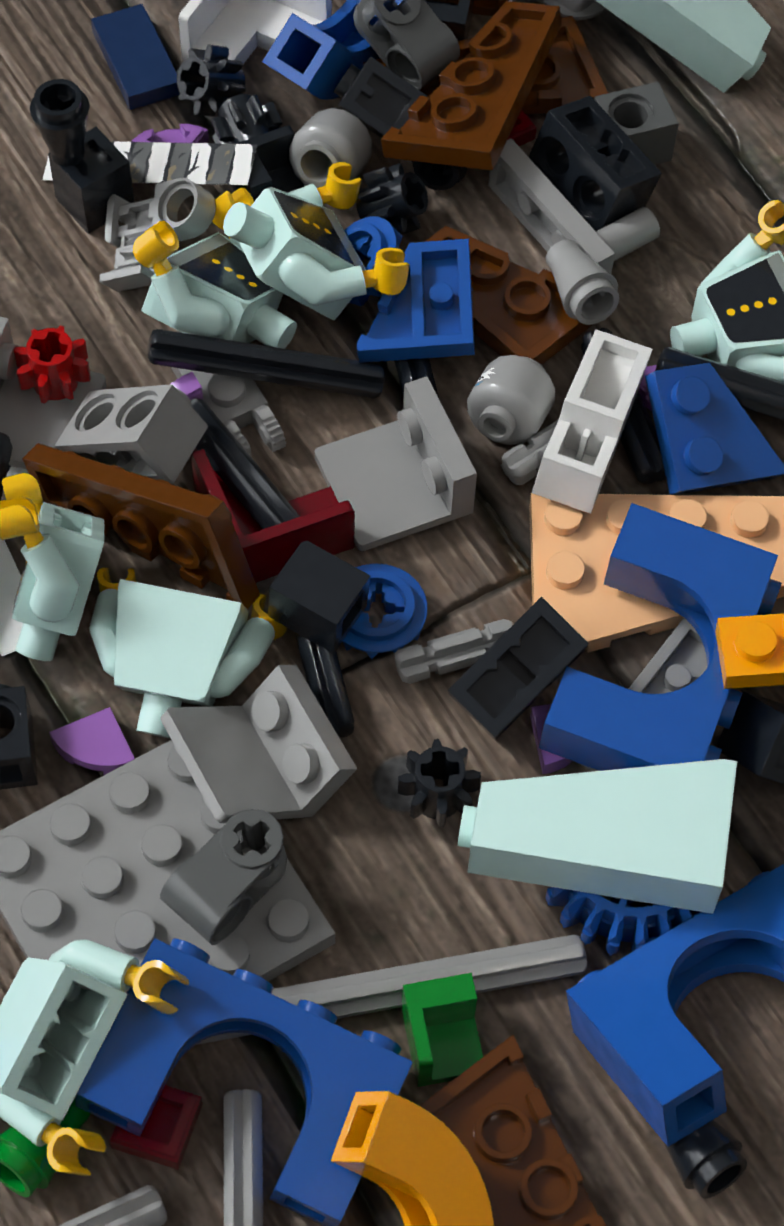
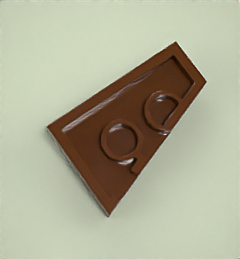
[424,226,593,365]

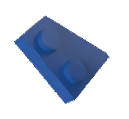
[357,239,475,363]
[645,363,784,495]

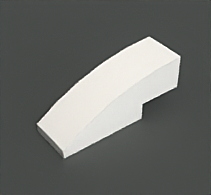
[532,329,653,514]

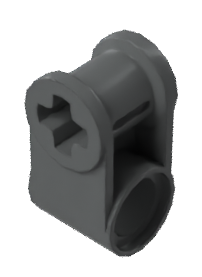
[353,0,460,90]
[160,809,287,945]

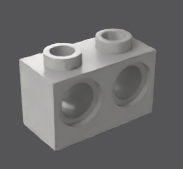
[54,384,208,483]

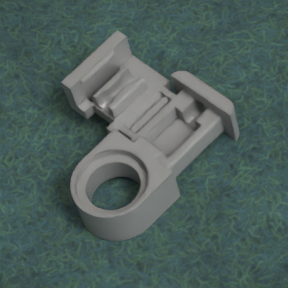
[99,178,216,292]

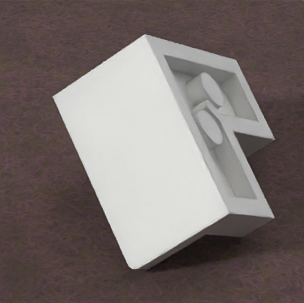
[179,0,332,64]

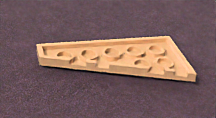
[529,493,784,653]

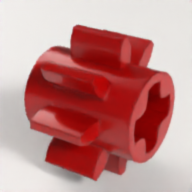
[14,326,91,404]

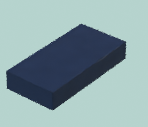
[91,3,180,110]

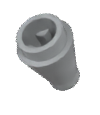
[546,239,619,325]

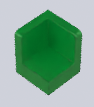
[401,972,483,1087]

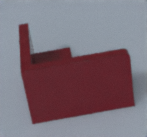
[191,449,355,582]

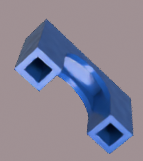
[539,503,782,771]
[566,864,784,1147]
[76,938,413,1226]

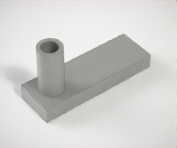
[488,138,660,274]

